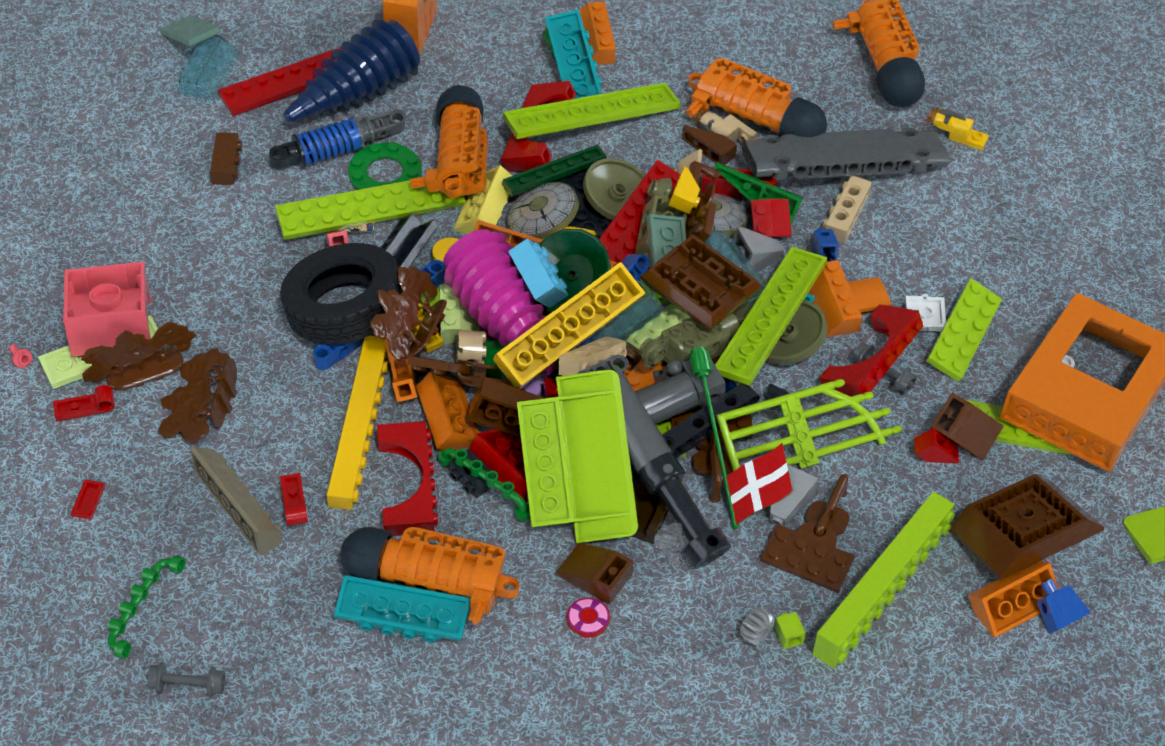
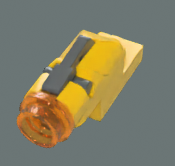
[927,107,989,151]

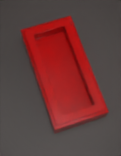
[71,479,105,520]

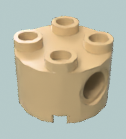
[455,330,486,371]

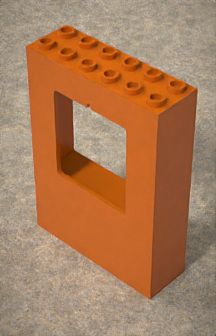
[1000,292,1165,473]

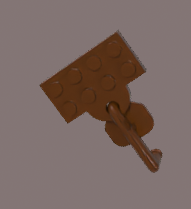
[685,161,721,242]
[407,356,523,390]
[671,405,753,503]
[760,474,855,593]

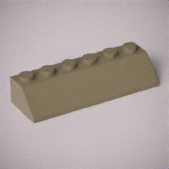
[190,447,282,555]

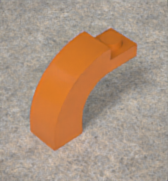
[384,338,418,402]

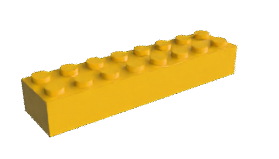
[493,262,645,389]

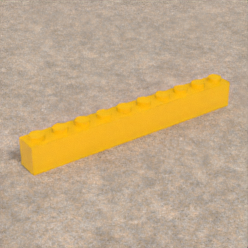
[327,336,389,510]

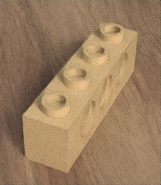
[822,176,872,243]
[559,336,627,376]

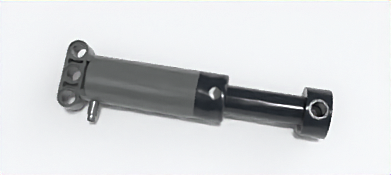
[577,355,732,568]

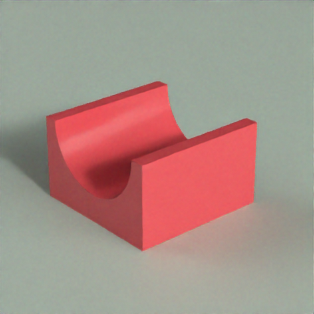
[63,262,151,357]

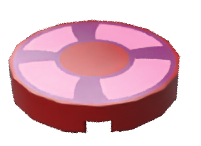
[567,597,610,638]

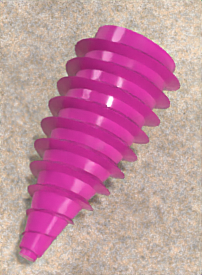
[443,229,557,374]

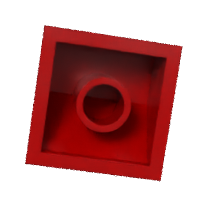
[751,199,792,239]

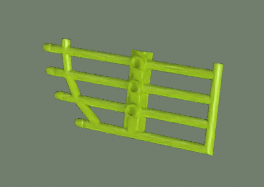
[716,379,902,471]

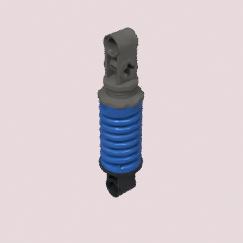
[269,109,406,169]

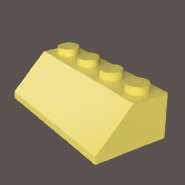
[453,165,512,234]

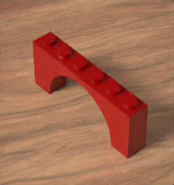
[501,81,576,172]
[819,304,923,397]
[377,421,438,536]

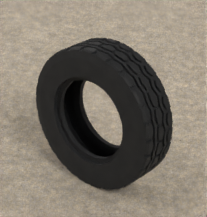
[280,243,403,345]

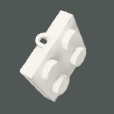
[905,294,946,332]

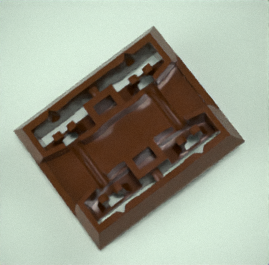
[640,235,761,331]

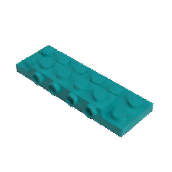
[545,9,602,99]
[334,575,471,643]

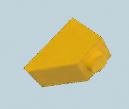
[668,166,700,214]

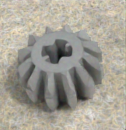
[740,607,775,646]

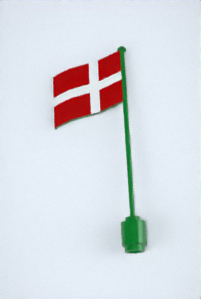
[689,347,793,530]

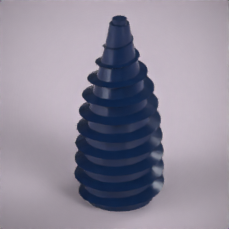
[283,20,420,123]

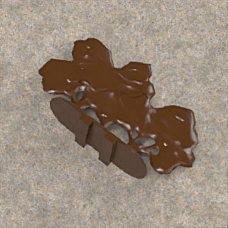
[370,267,447,361]
[81,322,197,390]
[158,348,237,441]

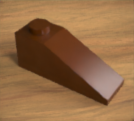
[682,125,737,165]

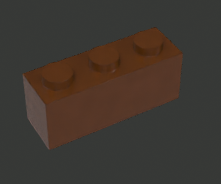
[210,133,243,185]

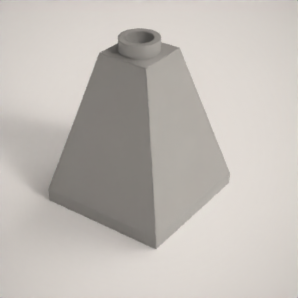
[726,227,784,274]
[770,465,818,525]

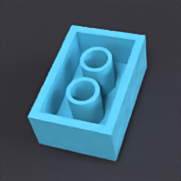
[508,238,569,308]

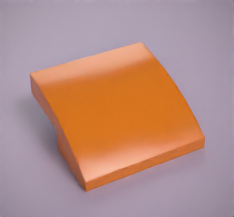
[848,277,891,313]

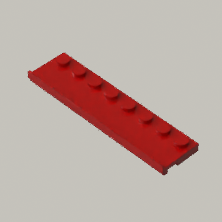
[218,47,341,116]

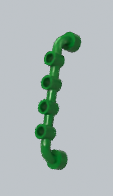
[438,447,531,522]
[108,555,186,659]

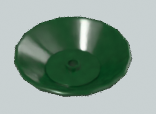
[537,229,611,313]

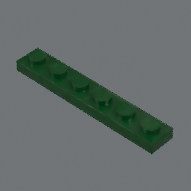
[502,145,607,197]

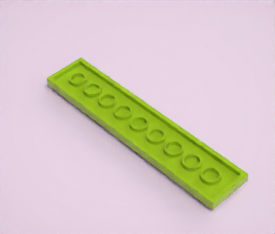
[502,82,681,139]
[275,180,466,240]
[715,247,827,386]

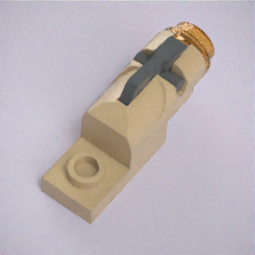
[695,109,757,143]

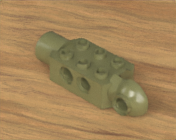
[635,178,688,270]
[639,313,740,368]

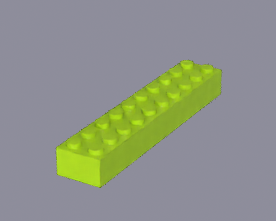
[812,491,955,669]

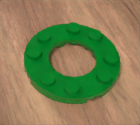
[348,142,422,190]

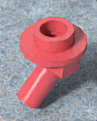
[9,344,32,368]

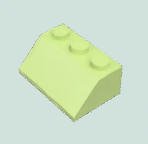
[439,284,480,344]

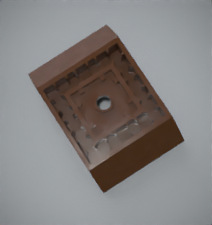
[950,474,1104,579]

